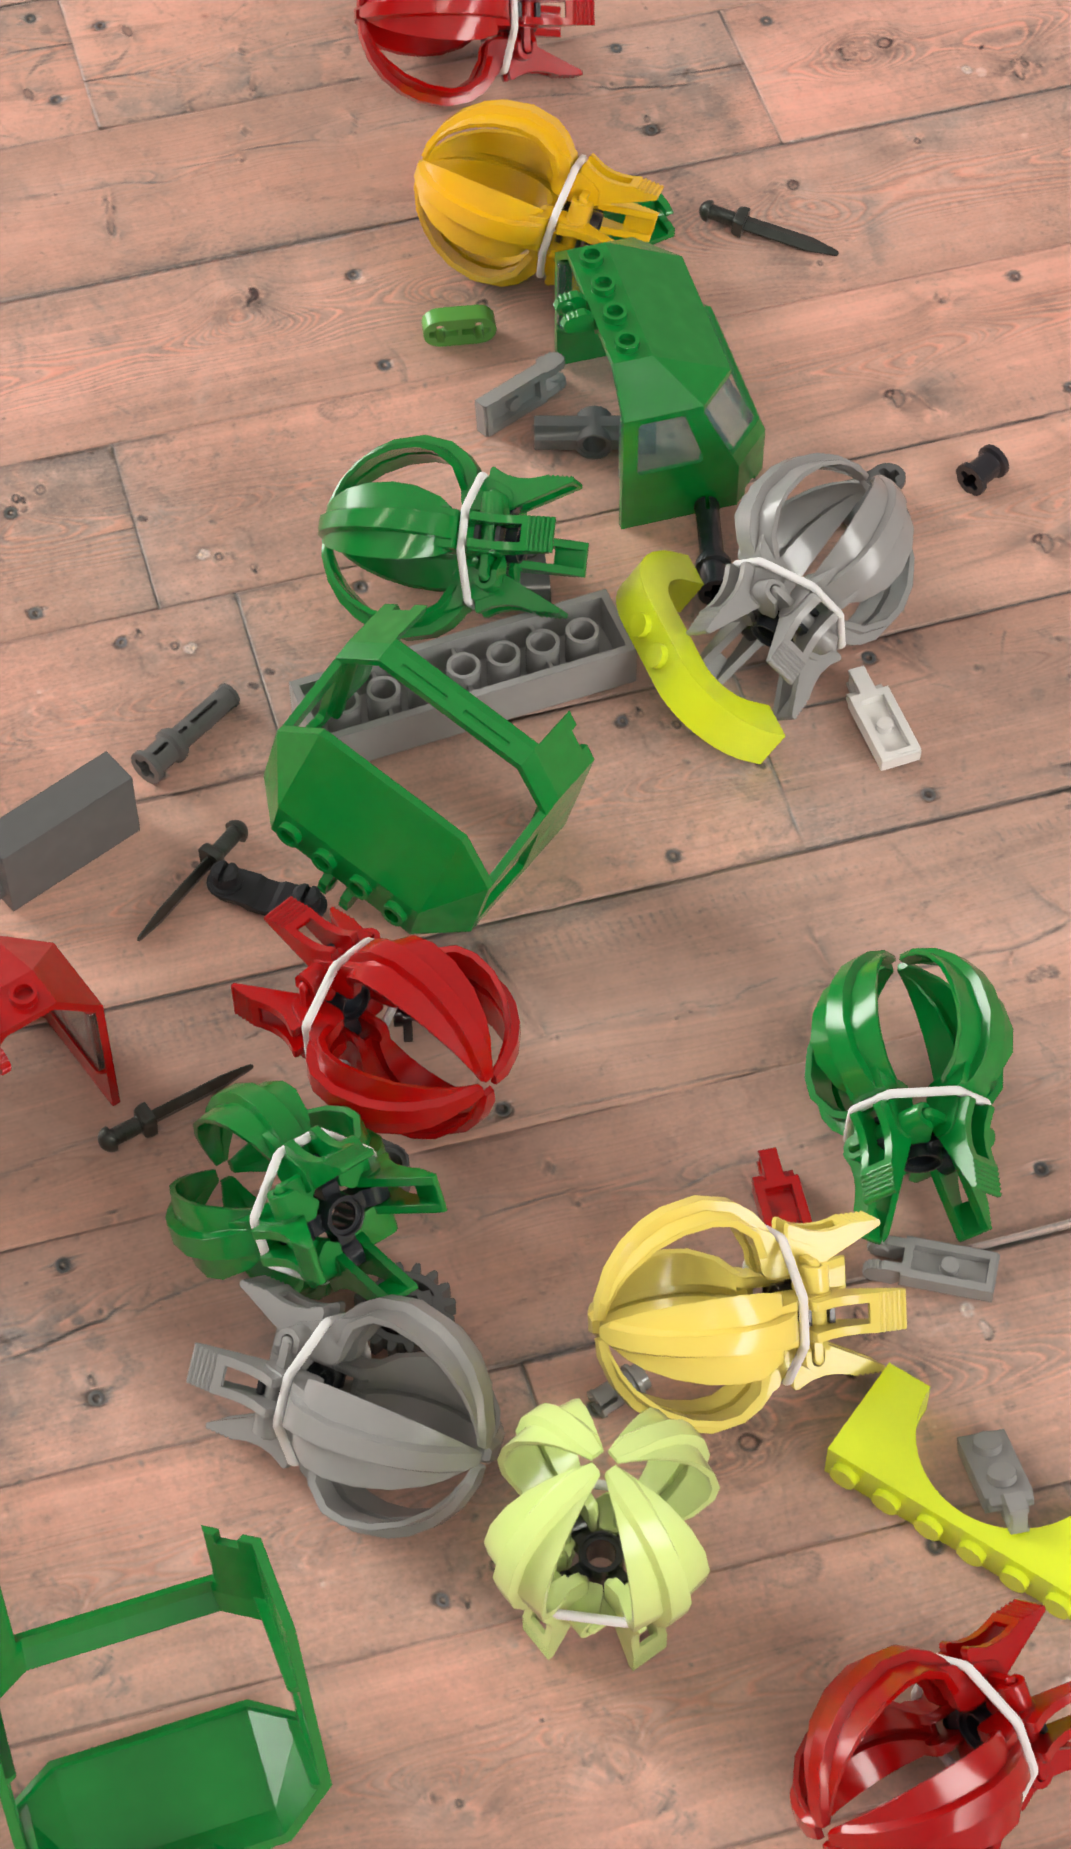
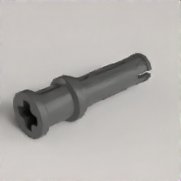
[131,683,240,784]

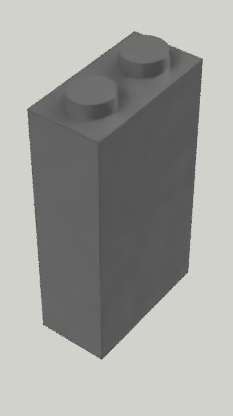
[0,751,140,912]

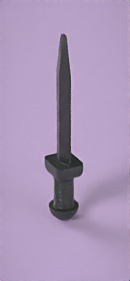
[699,200,839,256]
[137,820,249,941]
[98,1064,254,1152]

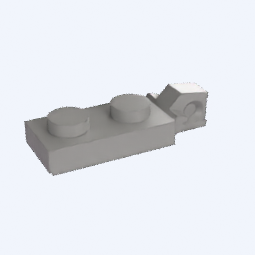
[957,1429,1034,1535]

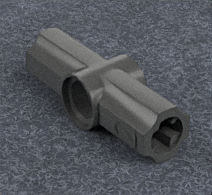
[534,406,654,460]

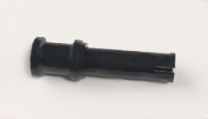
[694,496,732,605]

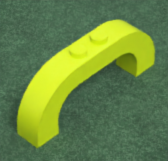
[616,550,786,764]

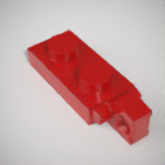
[752,1147,812,1227]

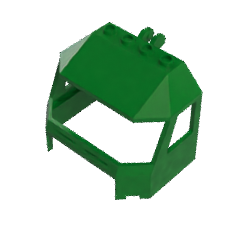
[264,604,595,934]
[0,1525,332,1849]

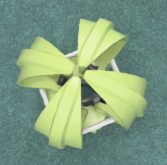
[484,1398,720,1671]

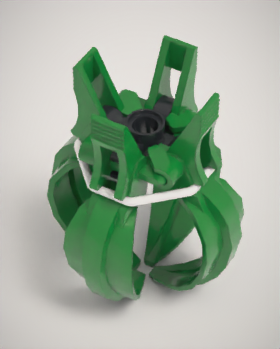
[317,435,589,641]
[804,948,1014,1245]
[165,1080,448,1301]

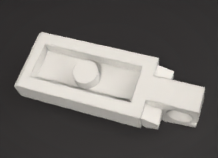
[846,665,921,771]

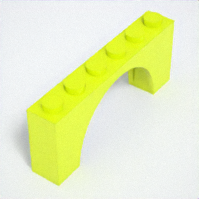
[824,1362,1071,1620]

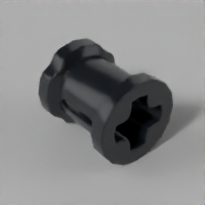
[956,444,1009,496]

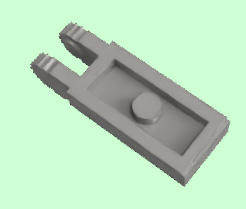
[475,351,566,437]
[862,1235,1000,1302]

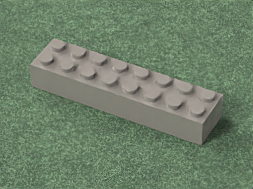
[289,589,637,761]

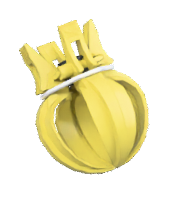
[588,1195,907,1434]

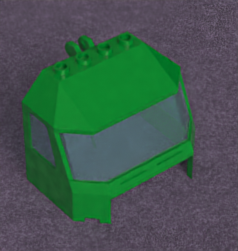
[553,237,765,529]

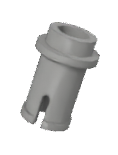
[587,1364,651,1419]

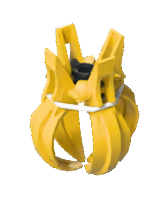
[414,99,664,290]

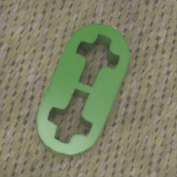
[421,305,497,347]

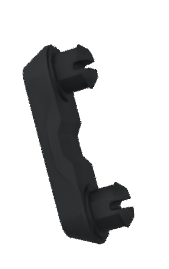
[206,860,328,917]

